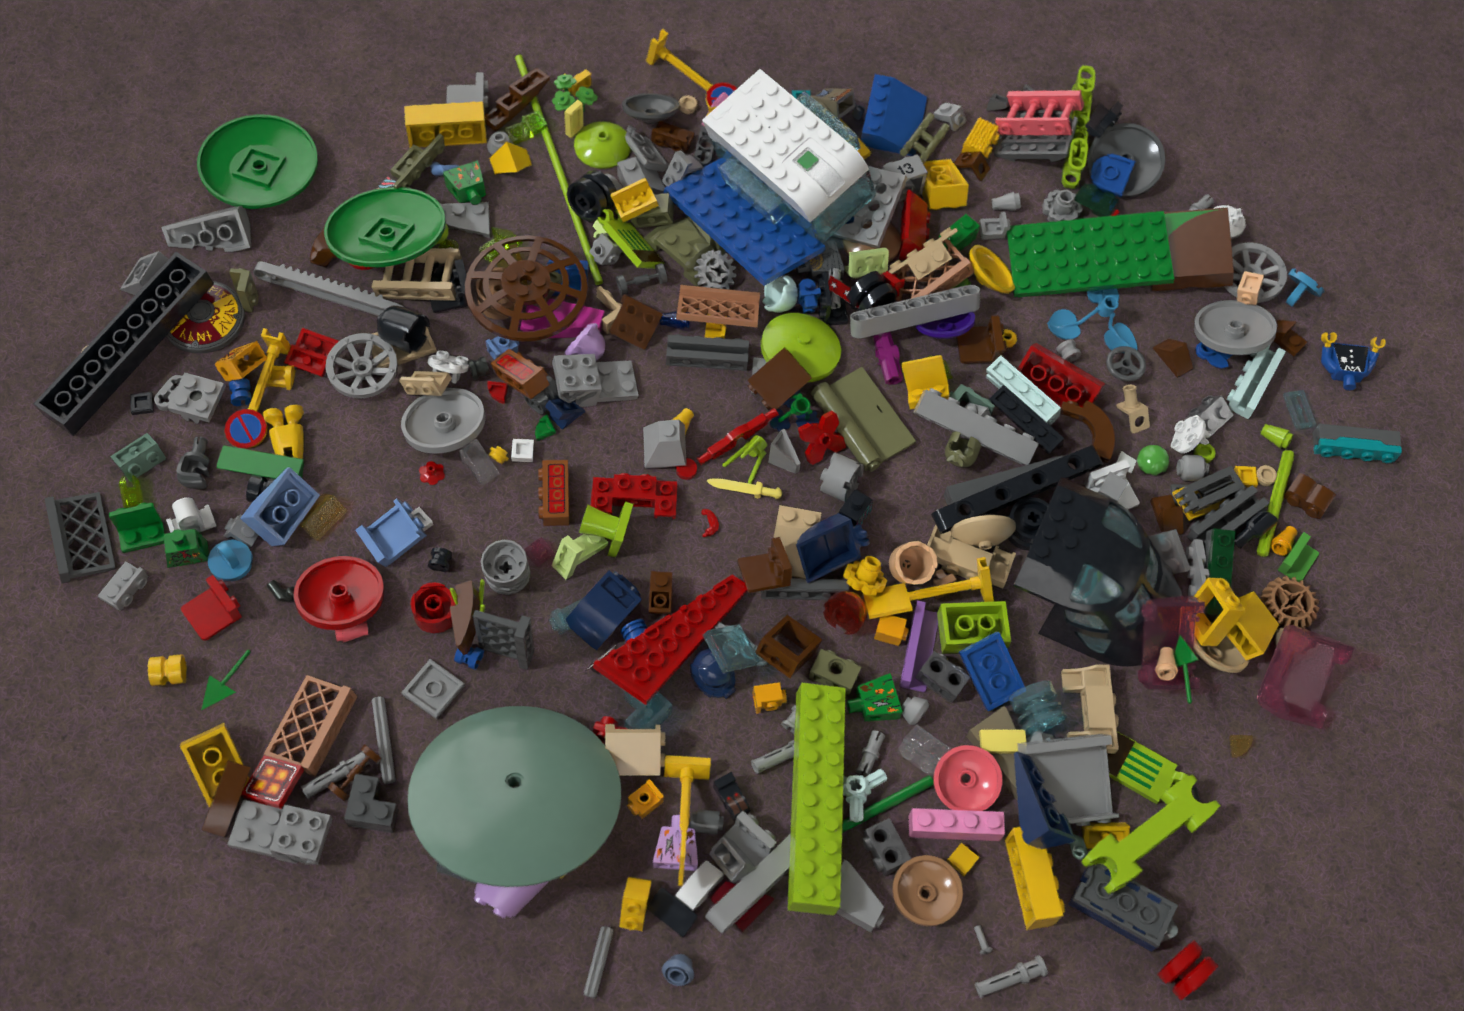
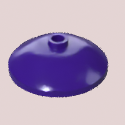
[915,311,975,339]

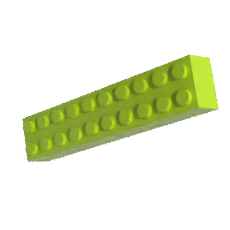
[788,683,845,916]

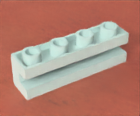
[1226,346,1286,419]
[986,355,1061,426]

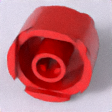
[411,582,456,633]

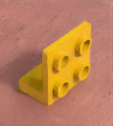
[902,355,950,410]

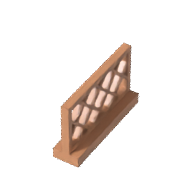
[895,239,974,302]
[676,285,760,327]
[264,675,357,777]

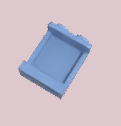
[355,498,427,567]

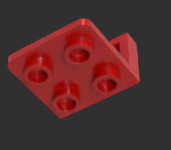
[181,575,242,641]

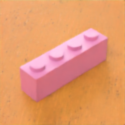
[909,808,1005,841]

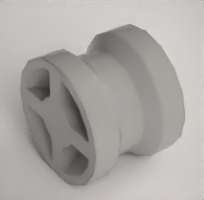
[1056,339,1082,362]

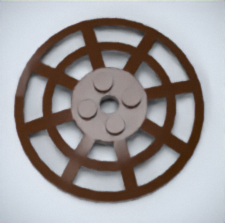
[465,235,588,342]

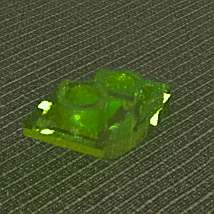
[505,111,548,145]

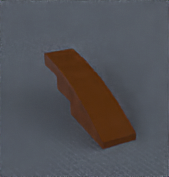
[484,68,550,131]

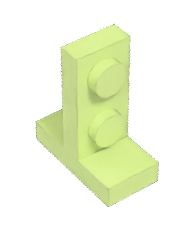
[552,534,608,580]

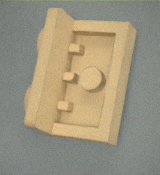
[399,371,452,396]

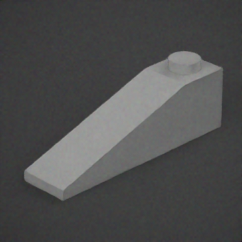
[161,206,251,252]

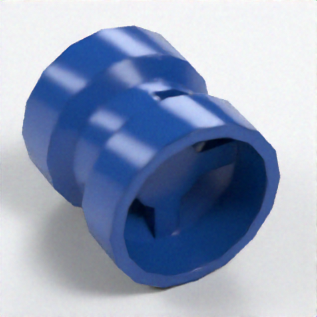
[229,378,252,406]
[454,647,484,670]

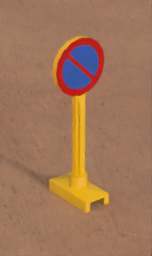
[646,29,737,108]
[224,328,291,449]

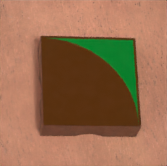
[1152,207,1234,291]

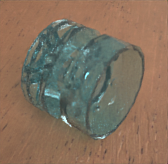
[1009,681,1067,735]

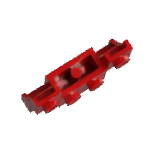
[591,473,677,519]

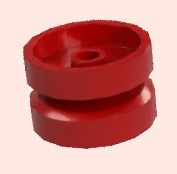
[1157,940,1218,1001]

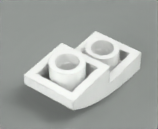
[675,860,724,911]

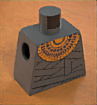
[796,239,845,281]

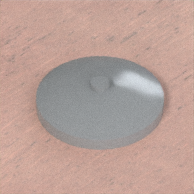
[1194,300,1277,355]
[401,388,486,454]

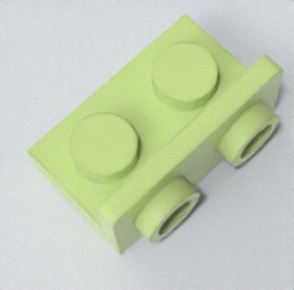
[844,247,889,278]

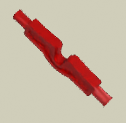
[697,408,779,466]

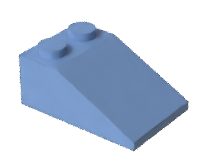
[240,467,320,546]

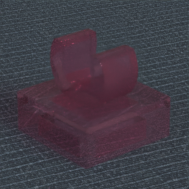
[524,537,555,567]

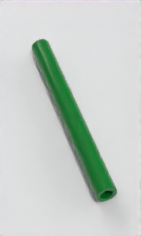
[842,775,934,833]

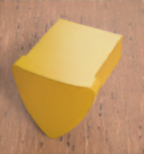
[266,365,295,390]

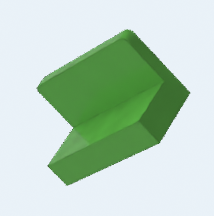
[1278,532,1319,582]

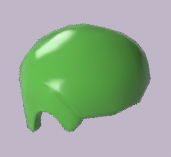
[1137,445,1169,476]

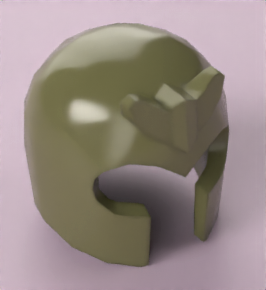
[945,431,981,468]

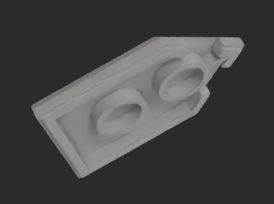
[625,125,669,172]

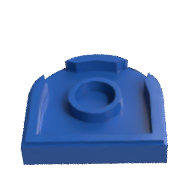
[1091,154,1136,197]

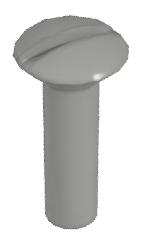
[974,925,993,955]

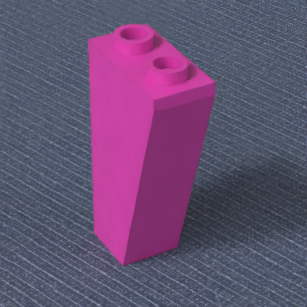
[520,299,604,338]

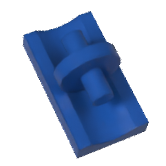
[797,279,821,314]

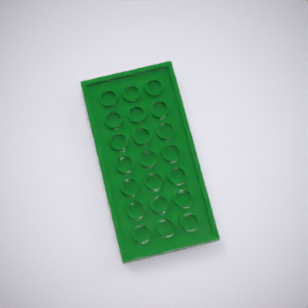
[1007,211,1174,297]

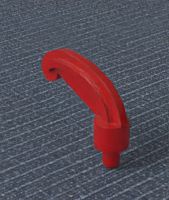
[701,509,719,538]

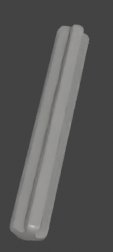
[372,697,396,784]

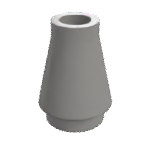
[992,192,1021,211]

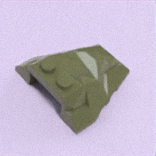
[644,216,726,287]

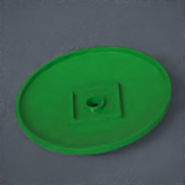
[197,114,318,209]
[324,187,446,267]

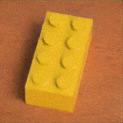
[404,101,487,148]
[1005,827,1065,930]

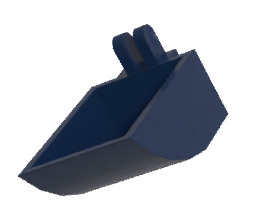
[796,513,870,583]
[564,570,642,650]

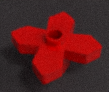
[798,410,846,465]

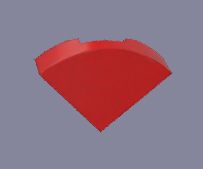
[487,381,508,404]

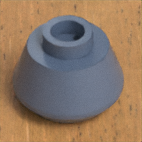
[662,954,694,986]

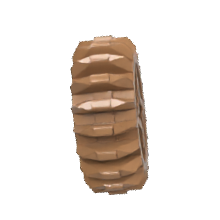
[1260,576,1319,631]

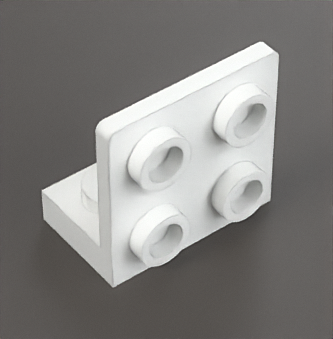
[1084,459,1140,514]

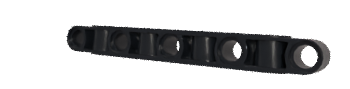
[931,445,1103,534]

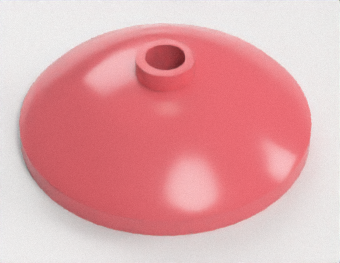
[933,745,1002,811]

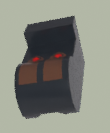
[713,772,750,820]

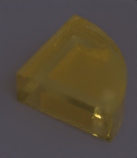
[1229,735,1253,758]

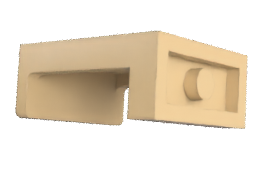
[605,724,665,776]

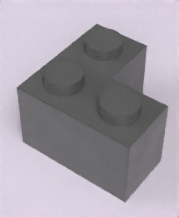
[344,774,399,833]

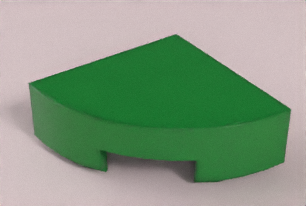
[535,415,556,441]

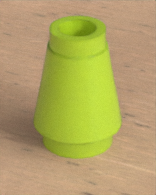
[1260,424,1294,449]

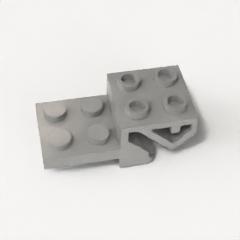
[552,354,639,407]
[227,800,332,864]

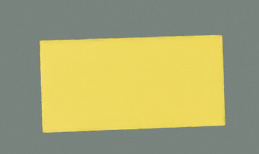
[565,100,584,138]
[979,730,1026,754]

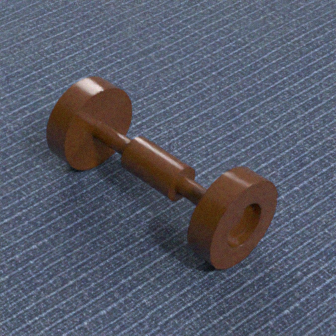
[328,744,382,802]

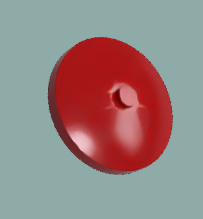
[294,556,384,630]

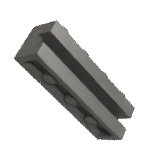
[666,334,749,371]
[1187,485,1270,550]

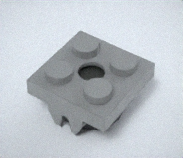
[168,372,226,424]

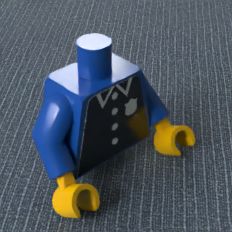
[1321,332,1386,390]

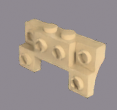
[927,524,1016,589]
[1061,665,1118,753]

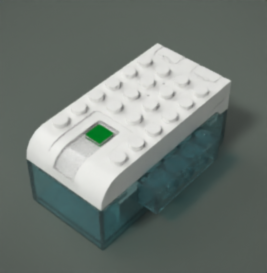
[702,69,876,244]

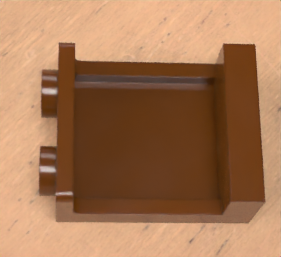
[747,347,812,410]

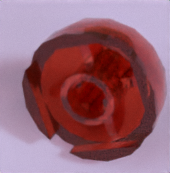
[823,590,868,635]

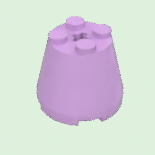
[473,881,549,918]

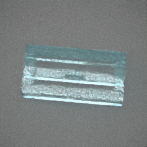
[1283,390,1317,431]

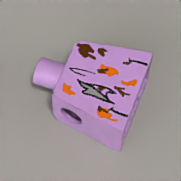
[653,815,698,871]

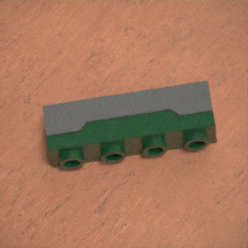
[1203,528,1235,617]

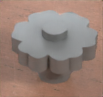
[1042,190,1082,222]

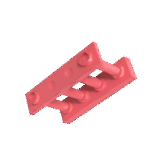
[995,91,1084,135]

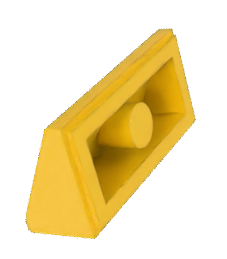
[1082,822,1130,849]

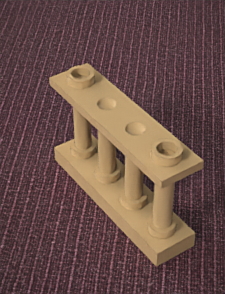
[372,248,462,301]

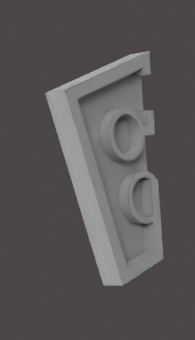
[1186,539,1209,598]

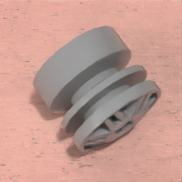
[481,540,530,595]

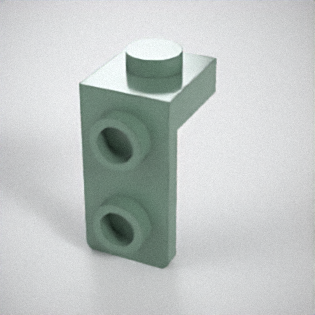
[950,384,995,415]

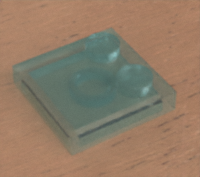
[703,624,760,673]

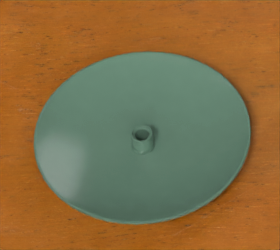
[408,706,621,887]

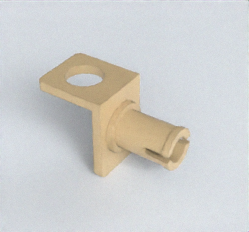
[1116,385,1150,434]

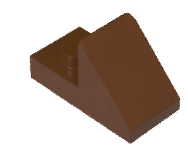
[1274,320,1307,357]
[1150,495,1183,535]

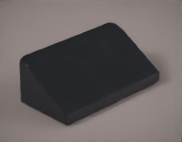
[646,887,698,938]

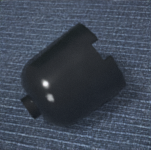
[377,305,430,354]

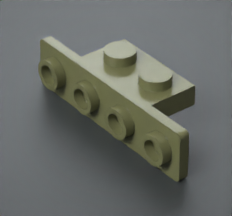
[390,134,445,189]

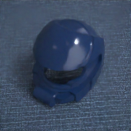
[690,647,736,699]

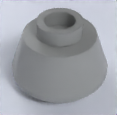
[487,132,513,155]
[901,696,930,725]

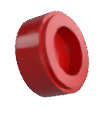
[676,458,697,480]

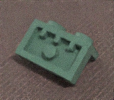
[110,433,166,482]

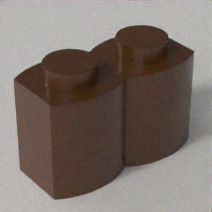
[1284,473,1336,519]

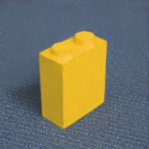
[1227,591,1279,661]

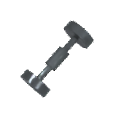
[616,263,667,296]

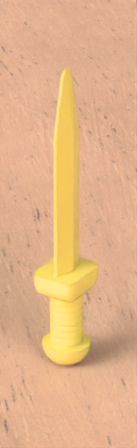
[707,479,782,500]

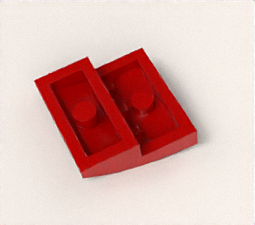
[284,328,339,377]

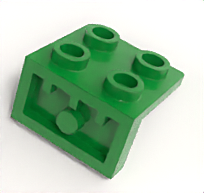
[109,503,165,553]

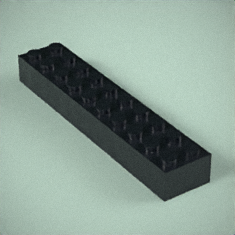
[33,252,214,436]

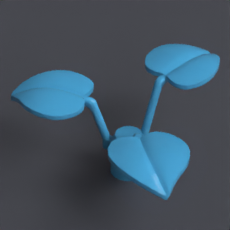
[1047,288,1137,353]

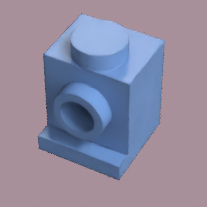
[486,336,519,360]

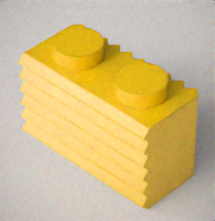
[961,118,1000,158]

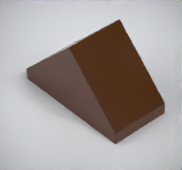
[1153,339,1193,378]

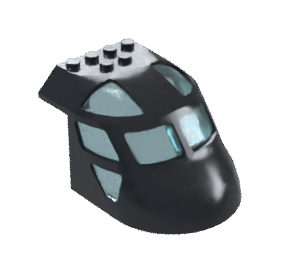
[1013,477,1183,667]

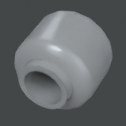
[1177,455,1209,482]

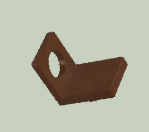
[954,152,990,181]

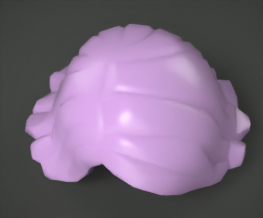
[565,323,605,361]

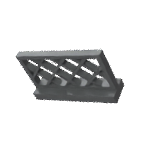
[44,492,116,583]
[473,610,535,670]

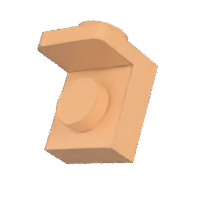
[1237,271,1264,305]

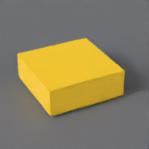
[1234,466,1258,488]
[946,843,979,876]

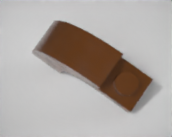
[1060,401,1115,463]

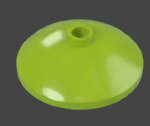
[574,121,631,169]

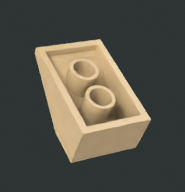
[774,505,821,579]

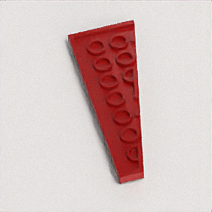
[593,574,748,705]

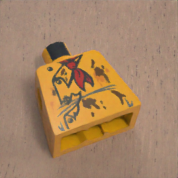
[215,341,267,381]

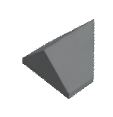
[768,429,801,473]

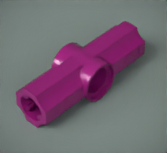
[873,332,903,385]

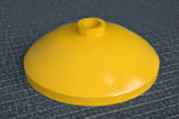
[969,245,1015,294]

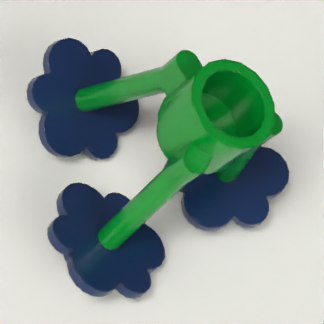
[770,390,819,432]

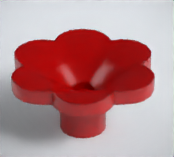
[419,461,445,485]

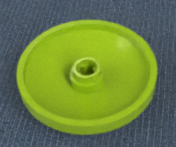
[760,313,841,382]

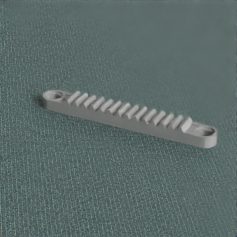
[253,261,405,316]

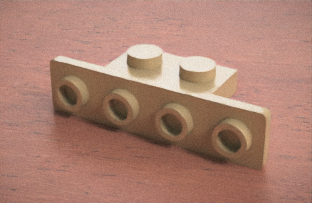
[888,227,958,280]

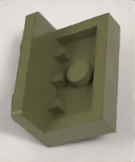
[229,268,259,312]

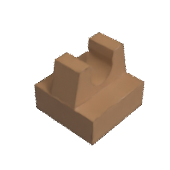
[933,569,957,599]

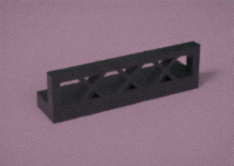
[989,385,1064,455]

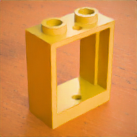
[1181,578,1246,646]

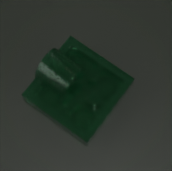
[1074,183,1119,217]

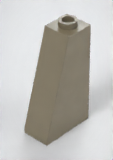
[966,706,1017,800]

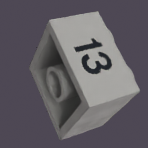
[879,155,928,202]

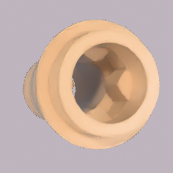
[1155,647,1178,681]

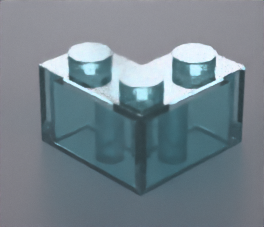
[624,690,672,729]

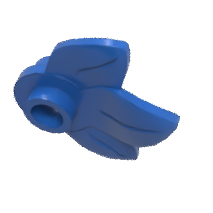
[1195,342,1233,368]

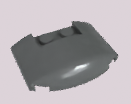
[994,110,1078,162]

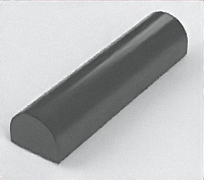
[761,579,849,601]

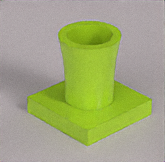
[579,502,633,558]

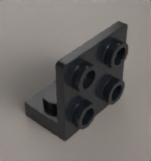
[430,259,468,313]
[817,272,848,326]

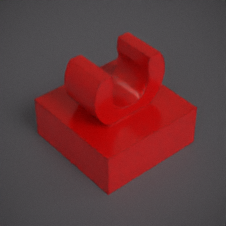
[881,271,905,297]

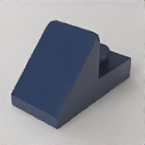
[545,399,585,430]

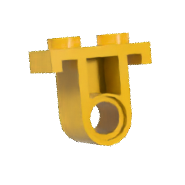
[619,877,651,931]

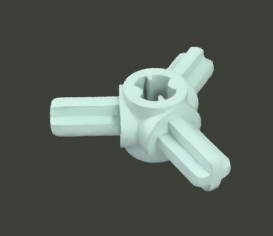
[843,769,887,823]

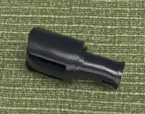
[1234,509,1278,549]

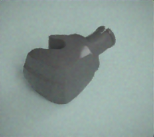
[176,437,210,489]

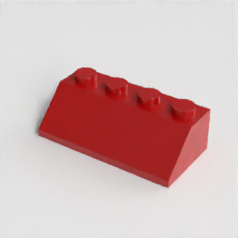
[1017,343,1105,407]

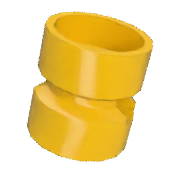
[148,654,187,686]

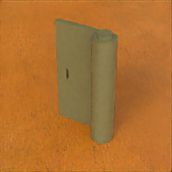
[811,367,916,471]

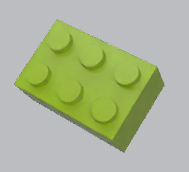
[937,601,1011,654]

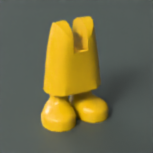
[263,405,304,459]

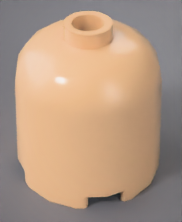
[889,541,937,585]

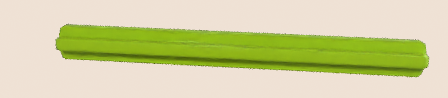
[1257,450,1294,557]

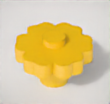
[843,556,887,596]

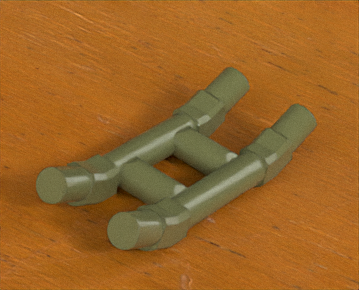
[900,113,950,165]

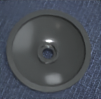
[622,93,679,124]

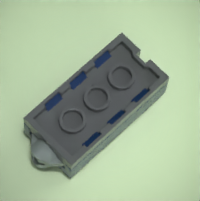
[1068,864,1178,952]

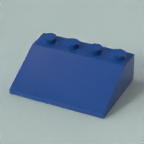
[861,74,927,156]

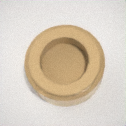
[679,96,697,114]
[1257,465,1277,486]

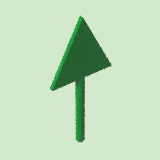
[1174,635,1199,704]
[201,650,251,710]

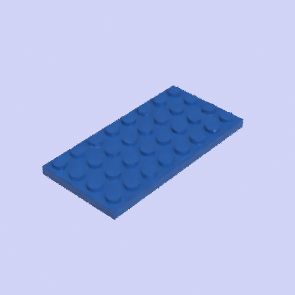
[664,157,825,286]

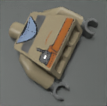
[807,88,865,134]

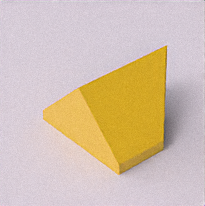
[489,142,532,174]

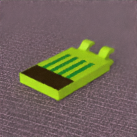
[598,209,665,268]
[1107,731,1189,804]

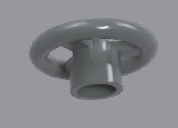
[1106,346,1146,382]

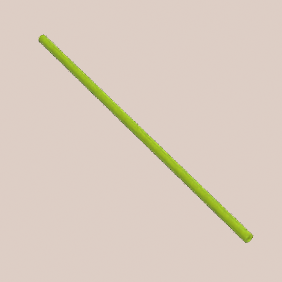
[515,54,603,285]

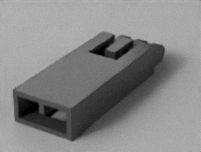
[1174,466,1245,514]

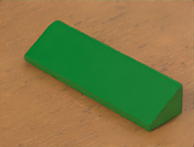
[217,445,304,479]

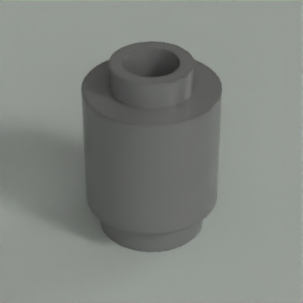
[690,809,724,835]

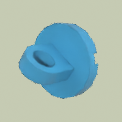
[1285,268,1324,307]
[208,540,253,581]

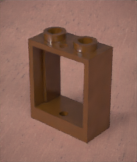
[754,615,822,678]

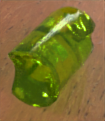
[119,475,144,508]

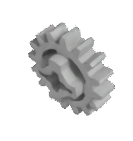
[694,250,736,290]

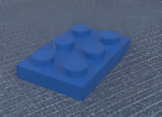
[959,632,1027,711]

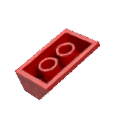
[899,190,930,260]

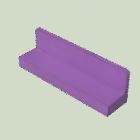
[899,600,938,692]

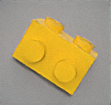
[610,178,659,223]

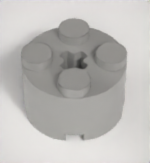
[820,453,864,502]

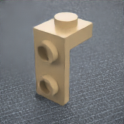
[597,286,622,334]

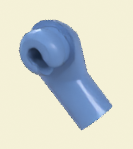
[430,162,459,176]

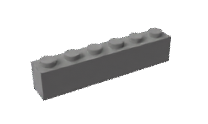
[913,388,1039,466]

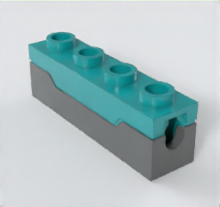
[1313,424,1402,463]

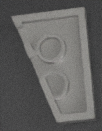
[440,202,490,238]

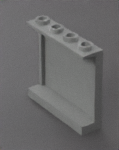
[1017,734,1119,826]

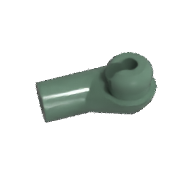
[1068,834,1087,860]

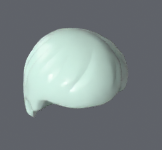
[763,275,798,313]

